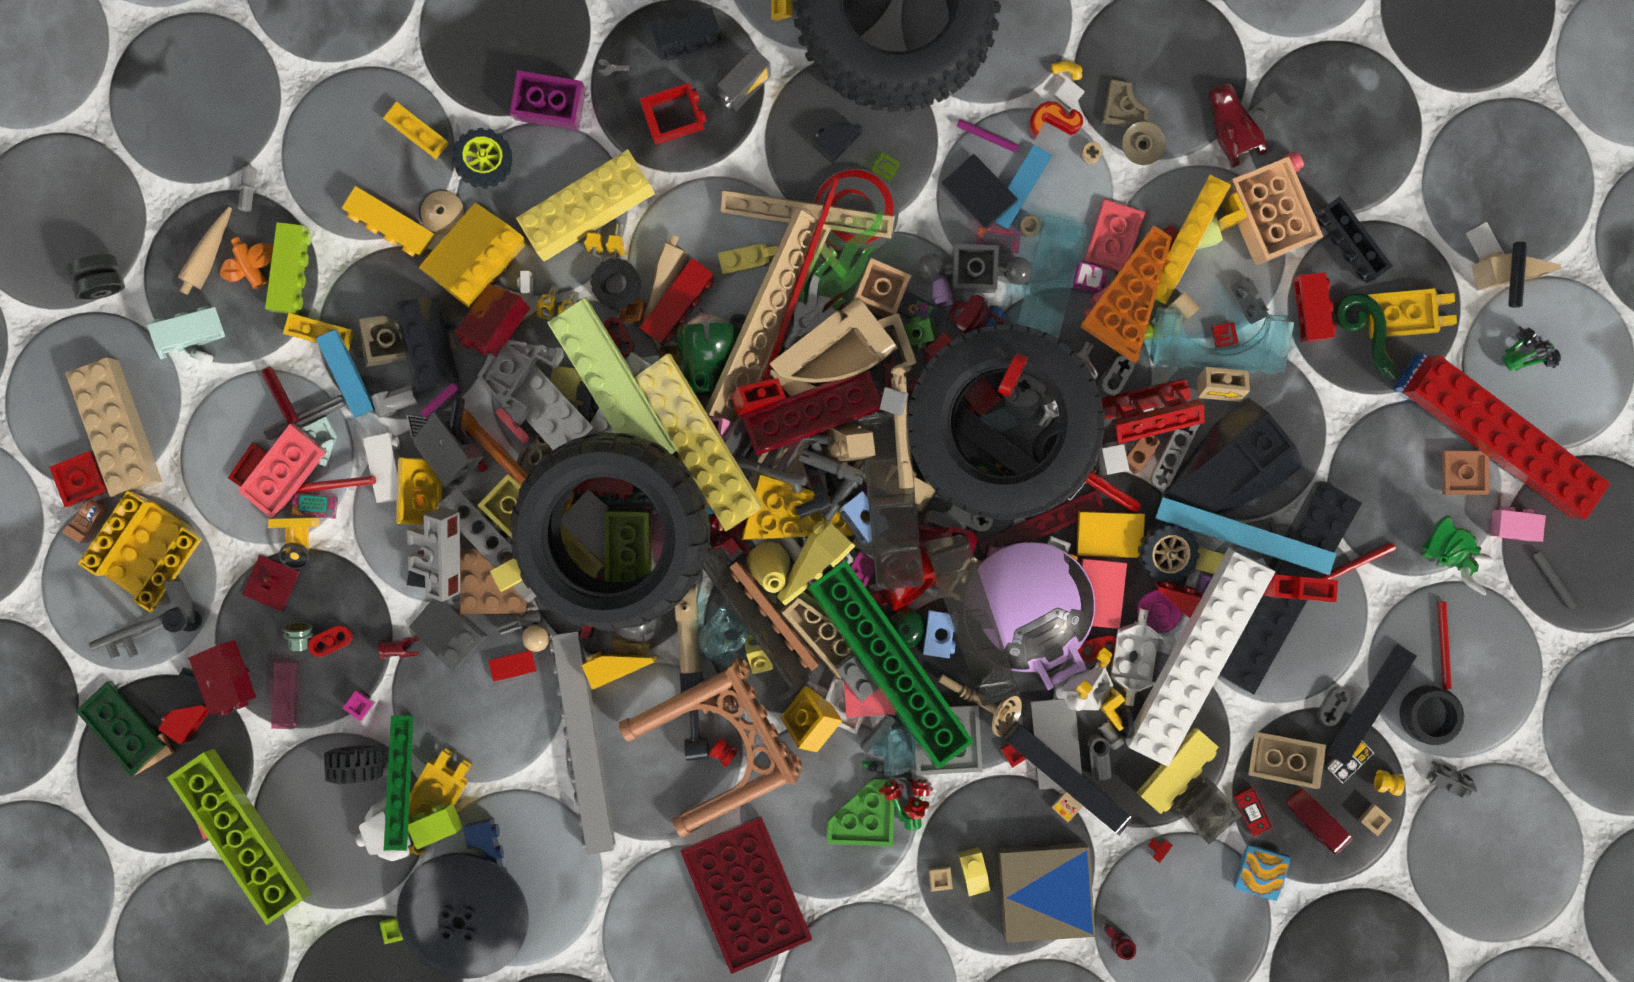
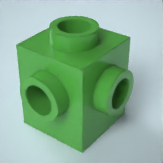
[904,316,938,349]

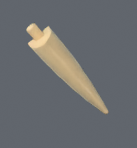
[178,207,232,295]
[639,234,689,327]

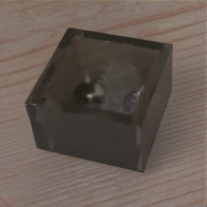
[1173,777,1242,844]

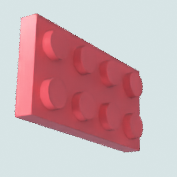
[238,423,328,519]

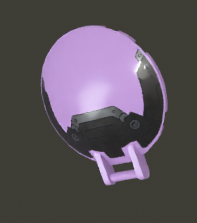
[963,542,1095,690]

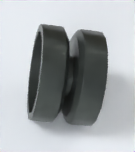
[65,254,126,301]

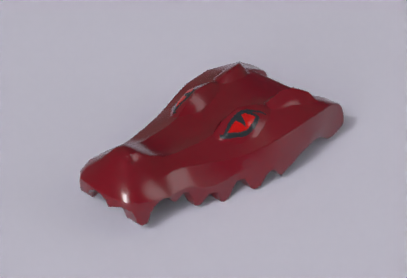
[1209,83,1267,168]

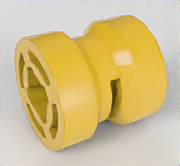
[1374,770,1405,796]

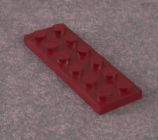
[742,369,881,456]

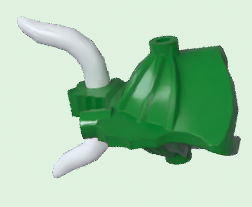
[1420,515,1494,595]

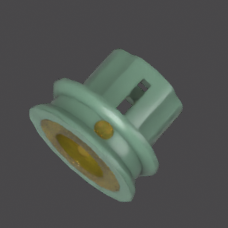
[283,622,313,651]

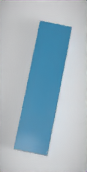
[995,145,1052,231]
[316,329,375,418]

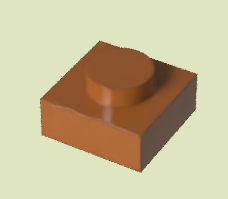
[619,299,647,323]

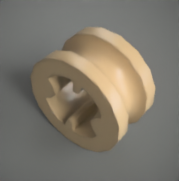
[1081,142,1103,164]

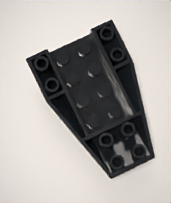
[1160,397,1303,530]

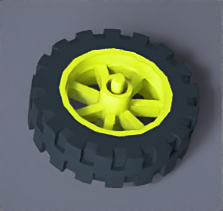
[453,128,512,189]

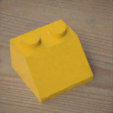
[780,686,842,752]

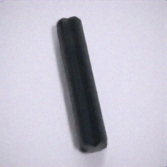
[1508,241,1527,308]

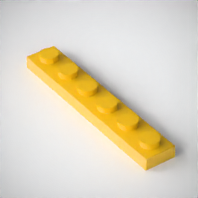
[1155,175,1231,305]

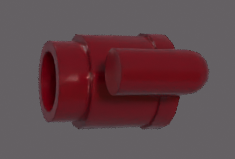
[1104,924,1136,960]

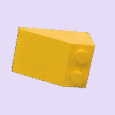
[582,651,658,690]

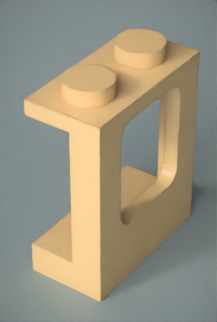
[878,313,917,376]

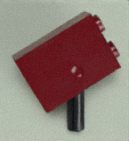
[179,640,257,716]

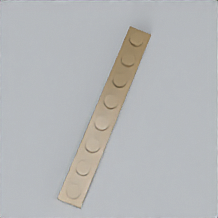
[721,190,895,239]

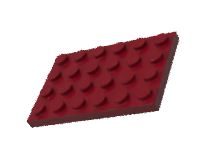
[680,816,813,974]

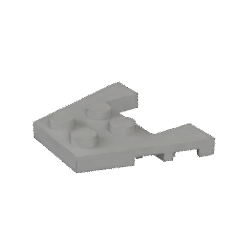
[477,340,566,425]

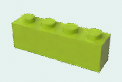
[265,222,312,315]

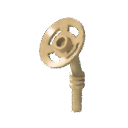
[938,674,1022,737]

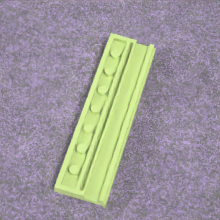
[547,297,677,454]

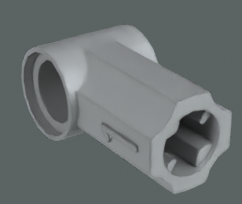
[371,385,419,418]

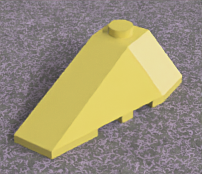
[777,519,855,605]

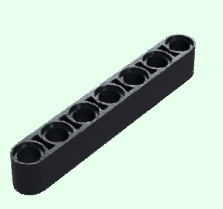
[1002,721,1133,836]

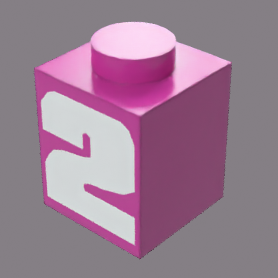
[1071,262,1107,293]

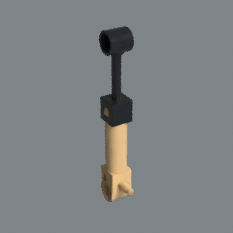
[675,584,709,761]

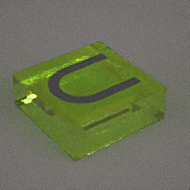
[871,152,901,183]

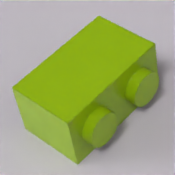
[408,802,463,849]

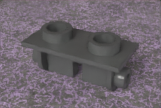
[1231,277,1269,324]
[1426,761,1477,798]

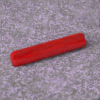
[1085,471,1141,513]

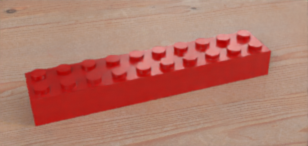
[1402,355,1611,519]

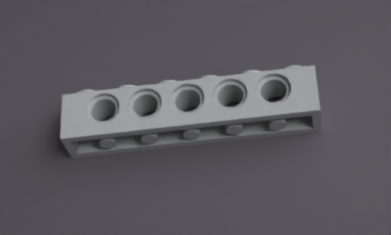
[437,488,536,603]

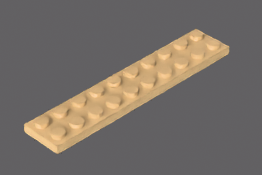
[705,209,831,423]

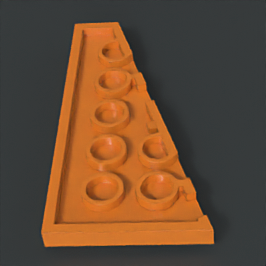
[1080,226,1172,364]

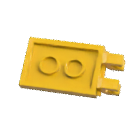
[1367,289,1457,339]
[408,748,473,823]

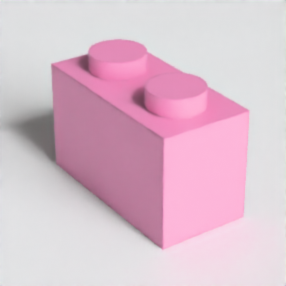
[1489,506,1546,542]

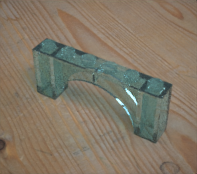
[1149,307,1294,375]

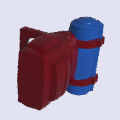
[947,295,1006,334]

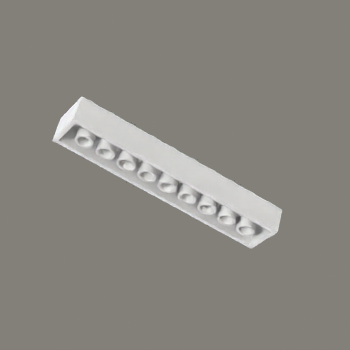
[1125,547,1275,767]

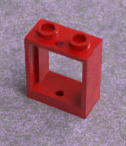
[640,83,707,145]

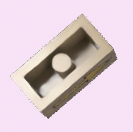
[1197,367,1250,402]

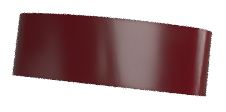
[1285,787,1353,855]

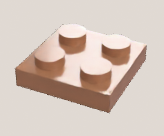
[1442,451,1489,495]

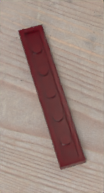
[976,489,1105,559]

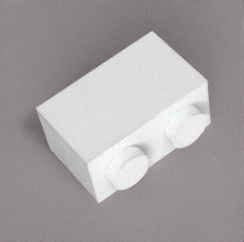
[1096,441,1129,476]

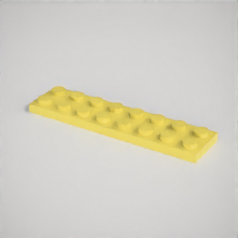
[634,354,764,531]

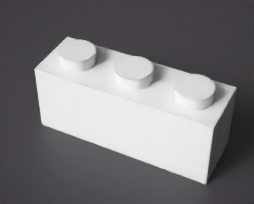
[363,433,401,503]

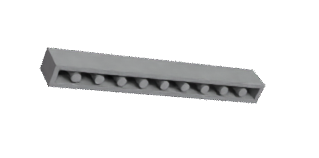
[549,630,616,855]

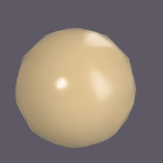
[522,624,550,652]

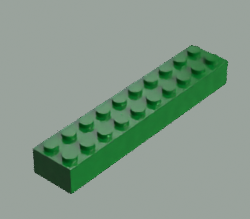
[807,560,974,769]

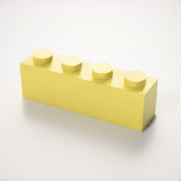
[1136,727,1219,814]

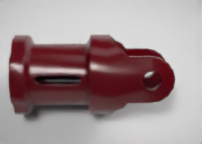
[378,637,419,660]

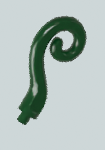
[1335,293,1399,380]

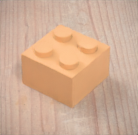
[851,258,911,318]

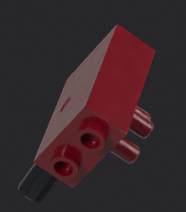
[443,284,530,357]

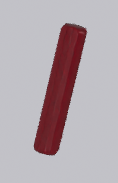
[261,366,299,424]

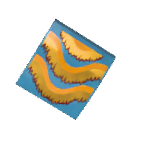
[1233,843,1291,901]

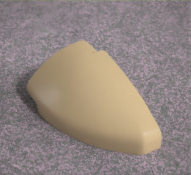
[770,297,897,383]

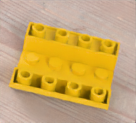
[78,490,202,612]

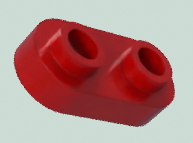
[308,625,353,657]
[1078,635,1116,663]

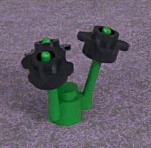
[1502,326,1561,371]

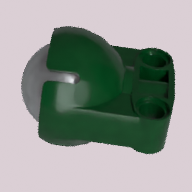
[676,313,739,394]

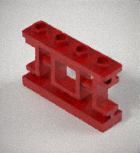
[1101,378,1205,444]

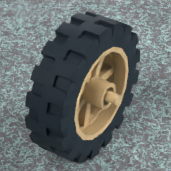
[1138,523,1200,583]

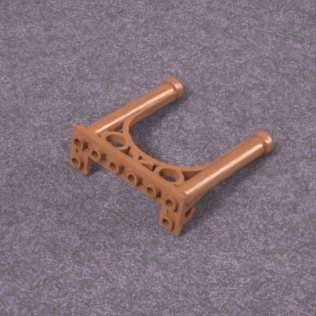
[619,656,803,837]

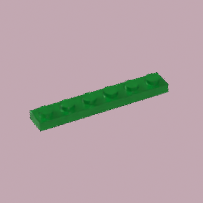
[383,716,414,851]

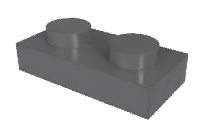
[835,653,878,702]

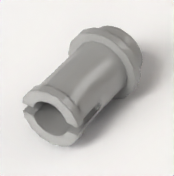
[1098,720,1124,750]

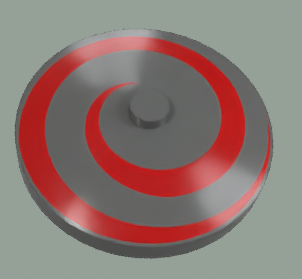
[813,168,899,256]

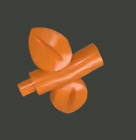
[220,237,274,289]

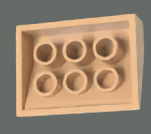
[1225,157,1323,266]

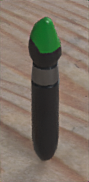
[862,761,914,781]

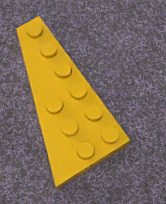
[741,475,884,540]

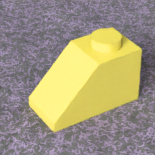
[958,847,990,896]

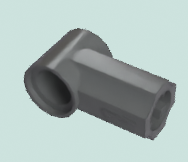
[1087,734,1111,781]

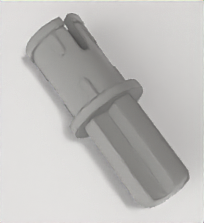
[238,167,257,212]

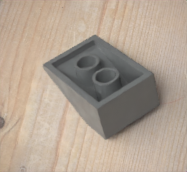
[409,599,488,671]

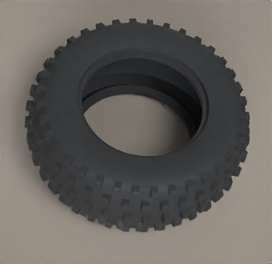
[793,0,1001,112]

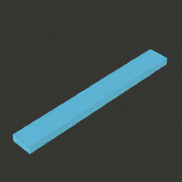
[1155,497,1336,575]

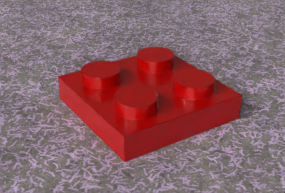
[49,451,108,508]

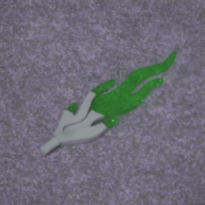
[782,210,883,349]

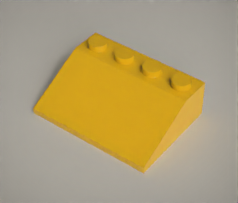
[418,202,526,309]

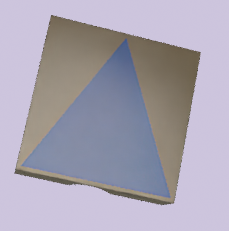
[997,842,1096,943]

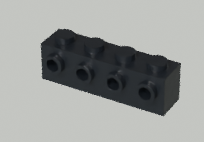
[1314,196,1393,283]

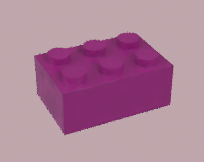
[510,70,586,131]

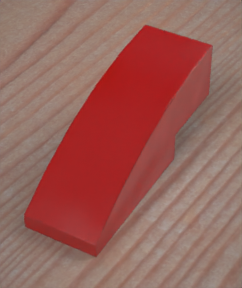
[1264,574,1338,603]

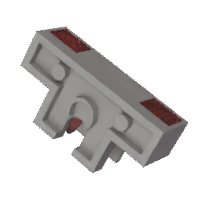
[407,507,460,602]

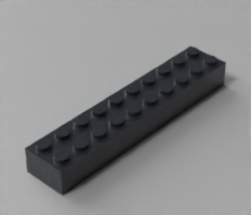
[1219,481,1362,695]

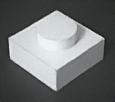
[517,271,534,296]

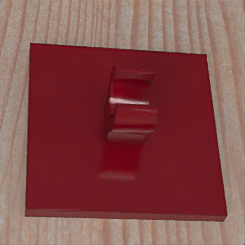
[242,555,300,612]

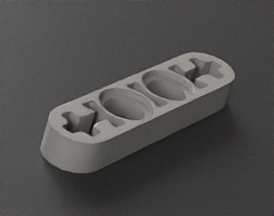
[1150,424,1200,489]

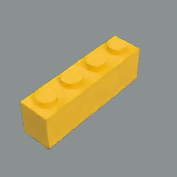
[342,186,435,257]

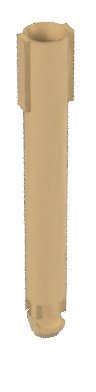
[891,368,914,489]

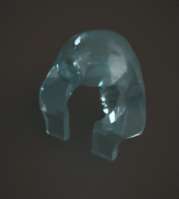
[698,607,749,666]

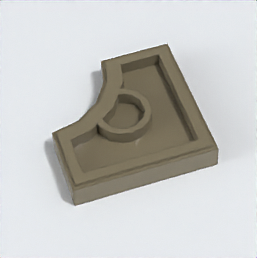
[1102,79,1150,128]

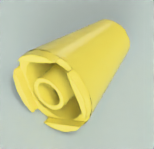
[746,541,790,593]

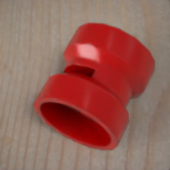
[708,737,739,767]

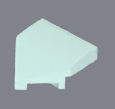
[301,416,337,466]

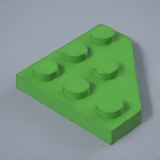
[827,778,896,846]

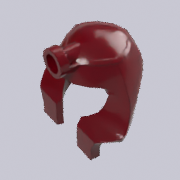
[708,513,753,555]

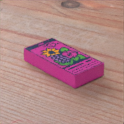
[421,383,462,420]

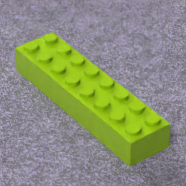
[167,749,312,925]

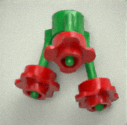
[878,778,933,831]

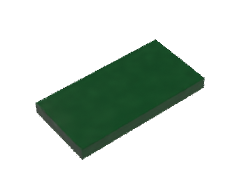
[76,681,166,776]

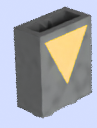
[717,47,771,113]

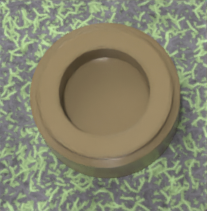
[1018,215,1041,238]

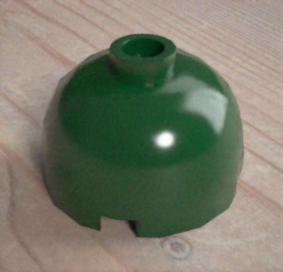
[886,606,926,649]

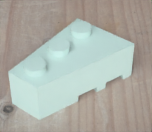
[147,306,225,360]

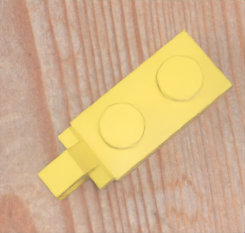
[718,244,778,275]

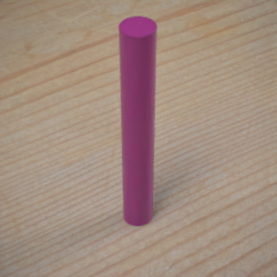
[956,119,1019,153]

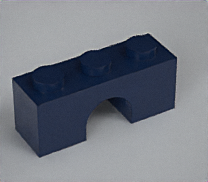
[463,818,508,872]

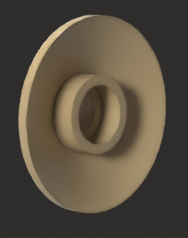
[421,191,464,234]

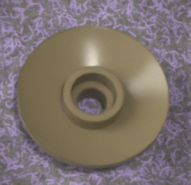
[1122,121,1166,165]

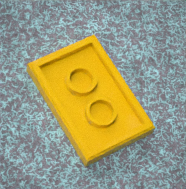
[395,458,443,525]
[1076,511,1145,558]

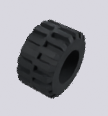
[324,745,383,784]

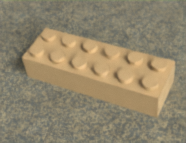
[66,357,162,497]

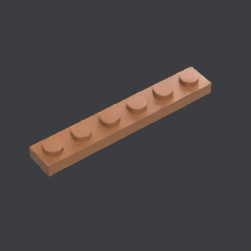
[730,559,819,671]

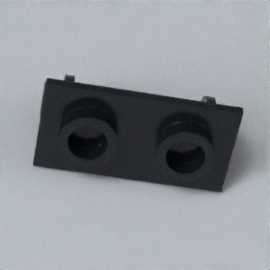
[576,381,597,423]

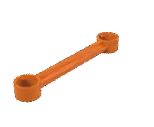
[461,409,529,485]

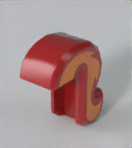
[1028,101,1083,141]

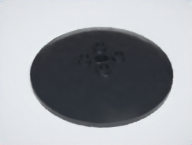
[397,853,529,979]

